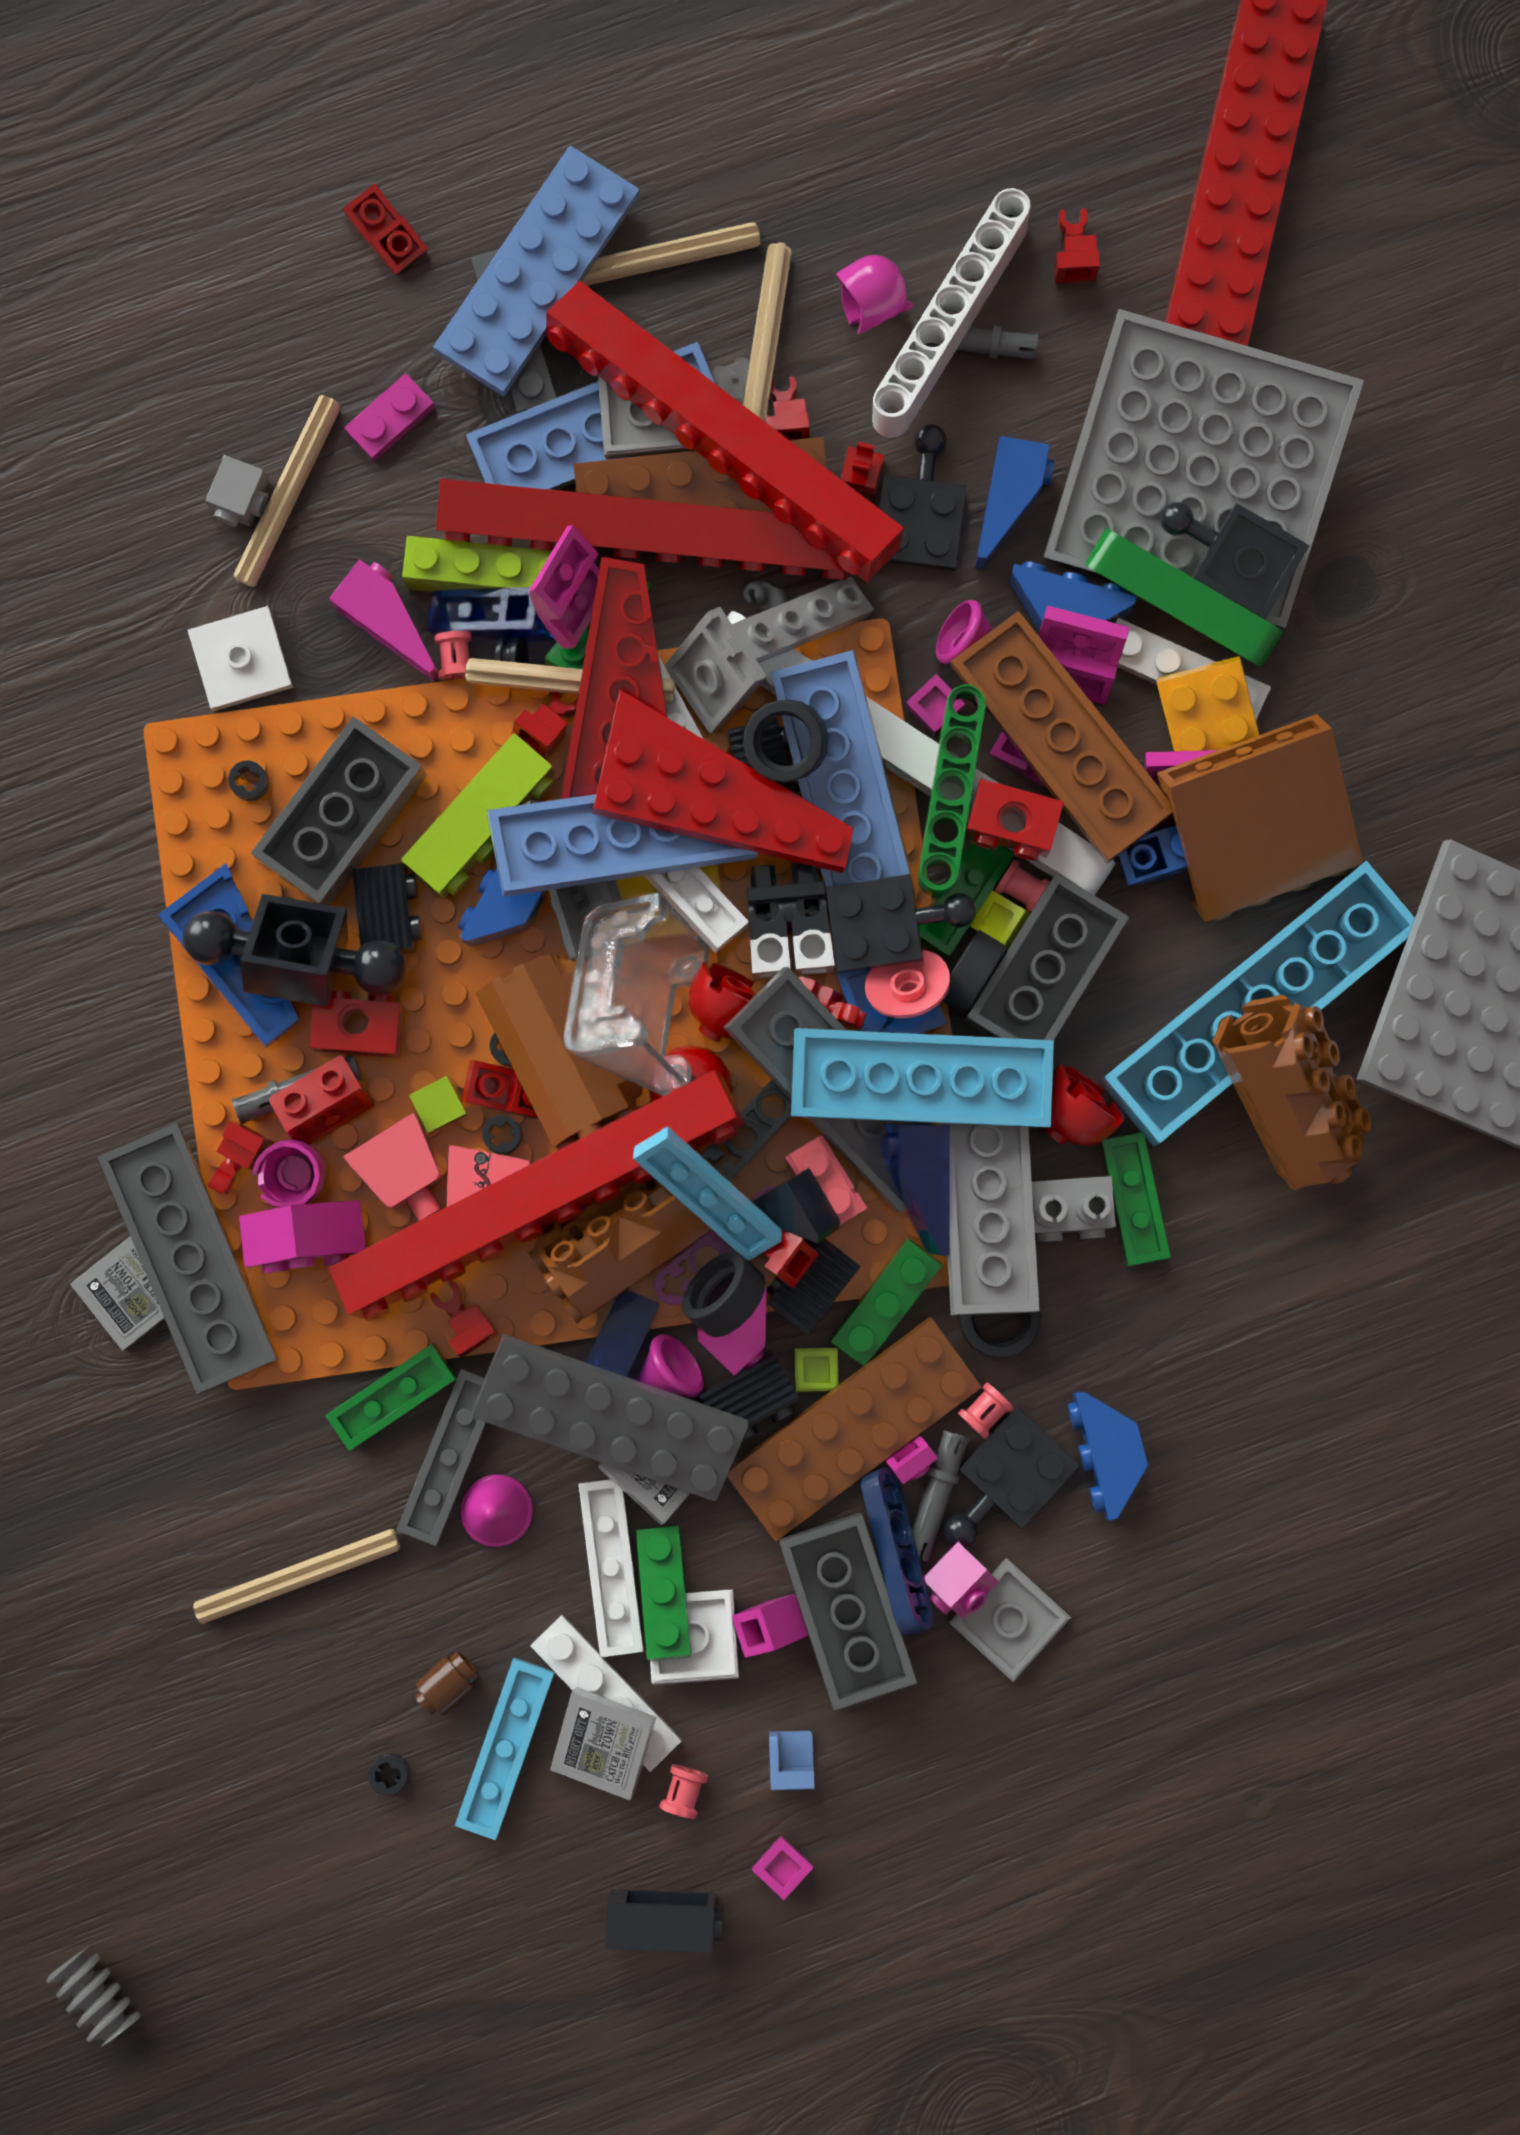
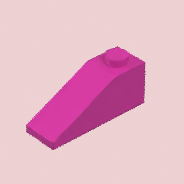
[329,559,438,682]

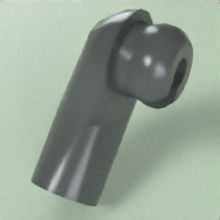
[743,580,789,611]

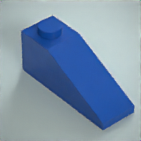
[975,436,1055,569]

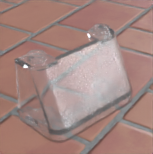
[564,892,710,1096]

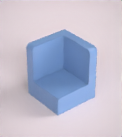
[769,1730,814,1790]

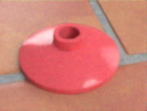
[865,950,951,1019]

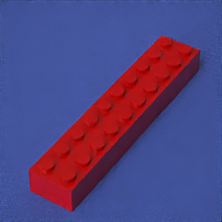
[1165,0,1328,346]

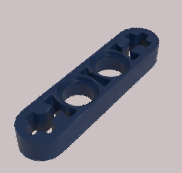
[861,1468,934,1637]

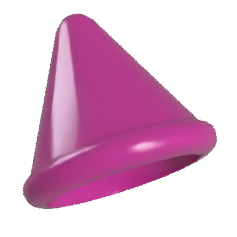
[936,600,993,664]
[637,1334,704,1398]
[460,1474,533,1547]

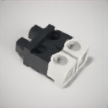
[747,862,835,980]

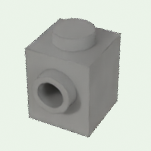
[205,455,270,527]

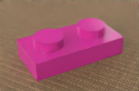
[344,373,435,462]

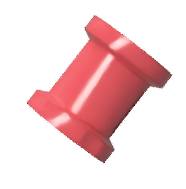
[434,631,472,680]
[995,859,1050,913]
[958,1382,1015,1440]
[659,1764,709,1819]

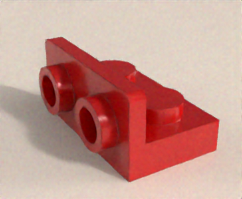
[269,1055,375,1145]

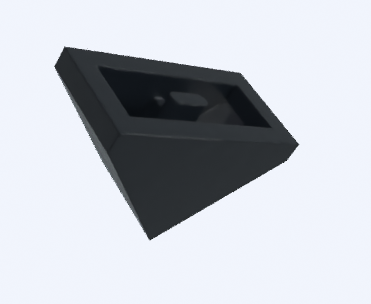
[751,1168,840,1243]

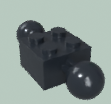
[183,894,408,1007]

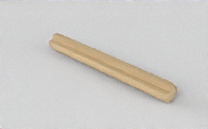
[582,222,761,286]
[743,242,792,422]
[234,395,340,587]
[465,658,675,704]
[193,1529,400,1624]

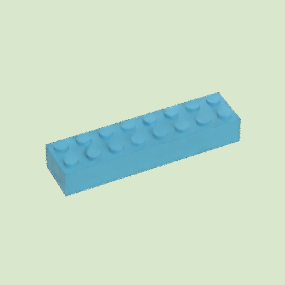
[1099,861,1415,1147]

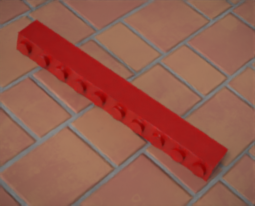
[546,281,904,583]
[436,478,848,580]
[328,1070,745,1321]

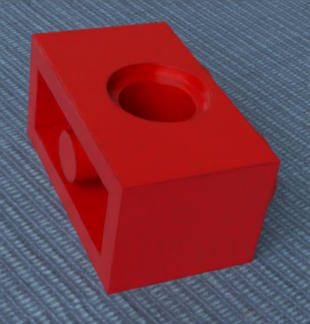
[965,779,1064,861]
[309,990,404,1058]

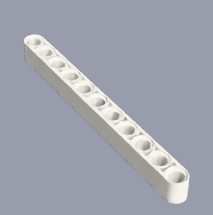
[727,611,1116,896]

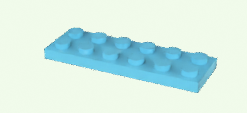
[791,1028,1054,1128]

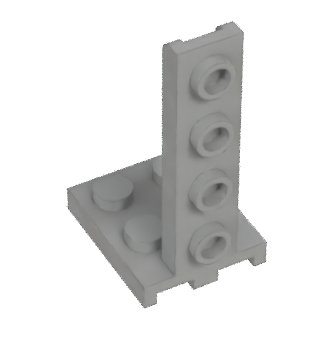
[664,576,874,734]

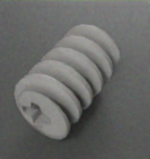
[46,1946,141,2047]

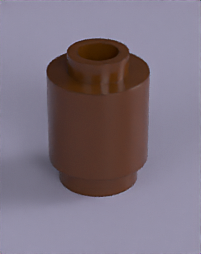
[415,1651,481,1716]

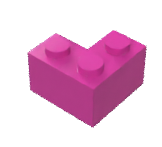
[239,1200,366,1274]

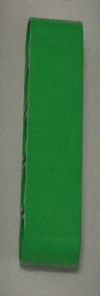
[1084,528,1284,668]
[918,684,986,897]

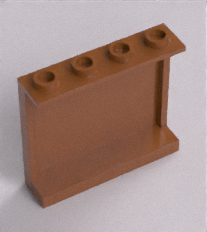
[1157,714,1363,922]

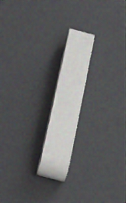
[872,188,1031,438]

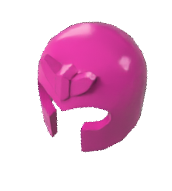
[836,254,914,335]
[252,1139,327,1207]

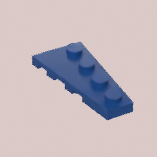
[158,863,300,1048]

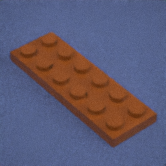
[573,437,827,512]
[950,611,1173,864]
[727,1317,982,1542]

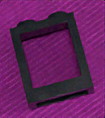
[605,1888,723,1953]

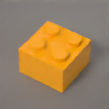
[1157,656,1260,751]

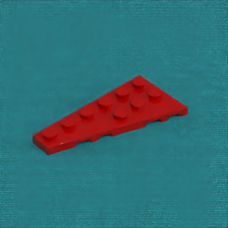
[561,557,668,799]
[592,690,854,873]

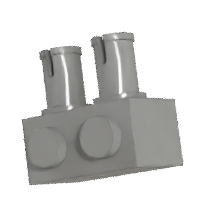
[1032,1176,1116,1243]

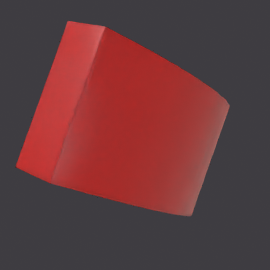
[342,183,428,275]
[461,1060,539,1119]

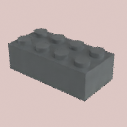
[251,716,427,905]
[964,873,1129,1040]
[779,1512,917,1710]

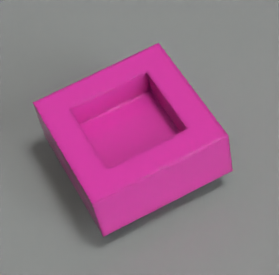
[905,674,965,735]
[885,1435,938,1484]
[752,1835,814,1900]

